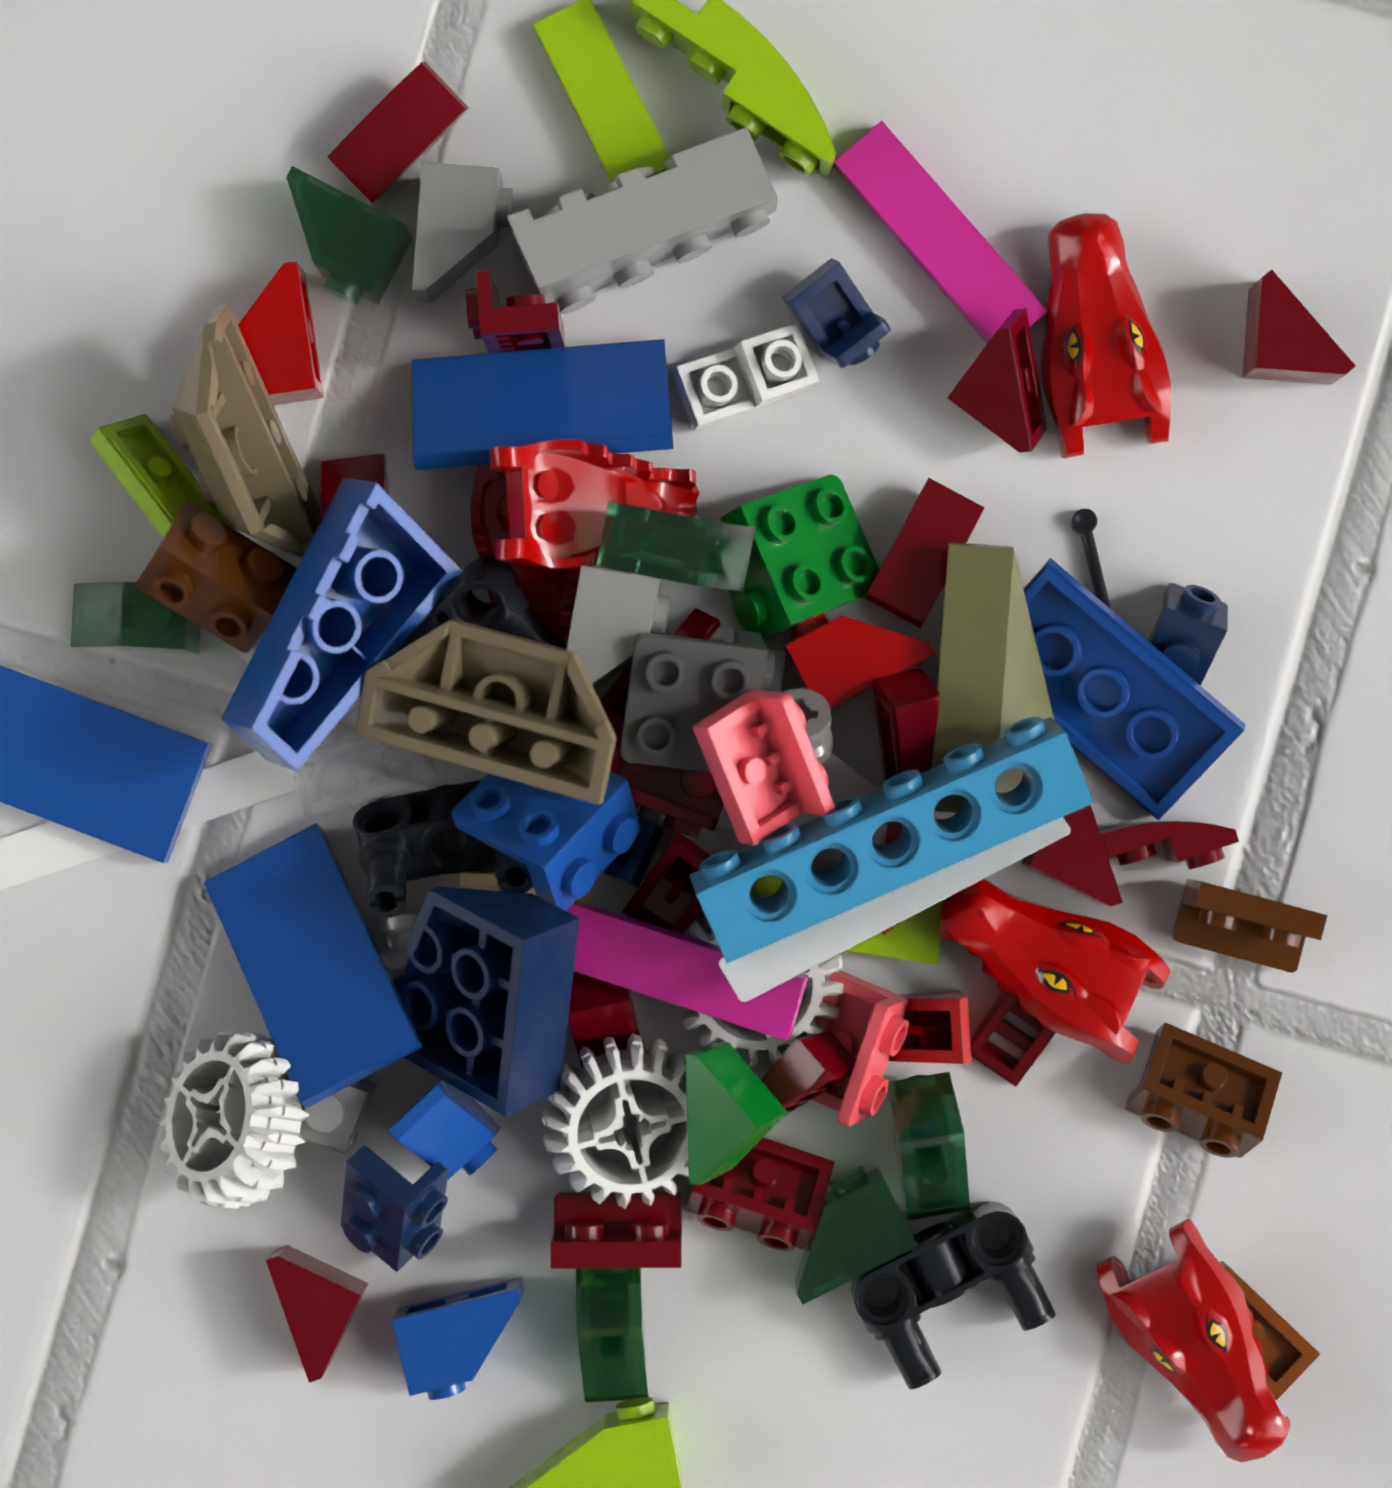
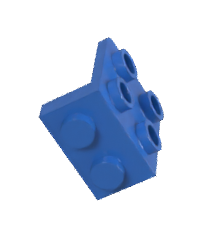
[451,771,642,911]

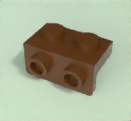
[135,500,297,653]

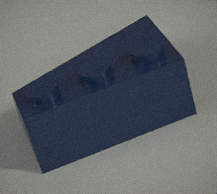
[392,886,580,1117]

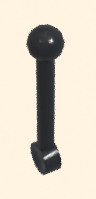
[1071,508,1111,609]

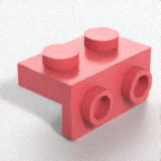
[692,689,835,846]
[812,970,909,1127]

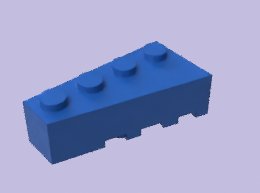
[221,478,463,772]

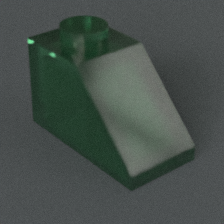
[286,166,413,305]
[596,501,756,591]
[70,581,201,654]
[887,1072,970,1220]
[794,1166,918,1305]
[576,1268,648,1402]

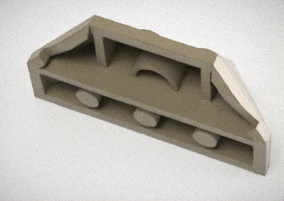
[171,304,321,558]
[354,619,617,805]

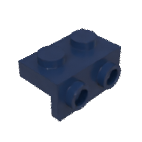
[340,1145,449,1272]

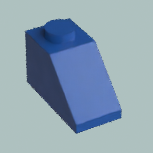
[388,1079,501,1180]
[391,1277,524,1400]

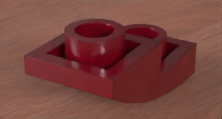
[327,61,469,203]
[864,478,985,628]
[1100,821,1240,870]

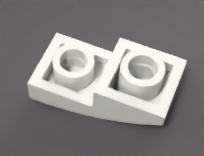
[671,323,820,431]

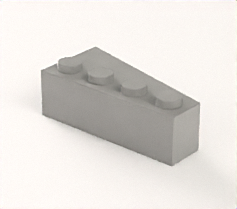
[507,127,778,314]

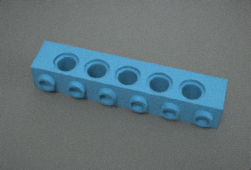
[689,717,1094,963]

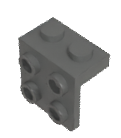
[620,629,775,772]

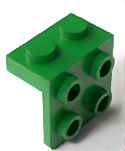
[702,475,879,640]

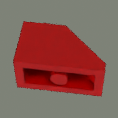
[238,261,324,405]
[783,613,935,709]

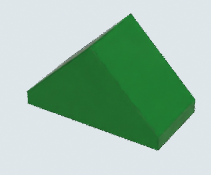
[686,1041,788,1185]

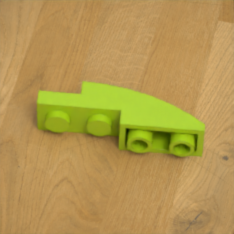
[630,0,836,178]

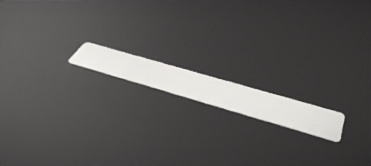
[0,751,320,892]
[719,817,1071,1002]

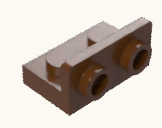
[1172,879,1328,973]
[1125,1022,1282,1158]

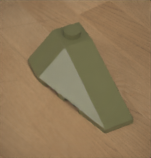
[929,542,1055,813]

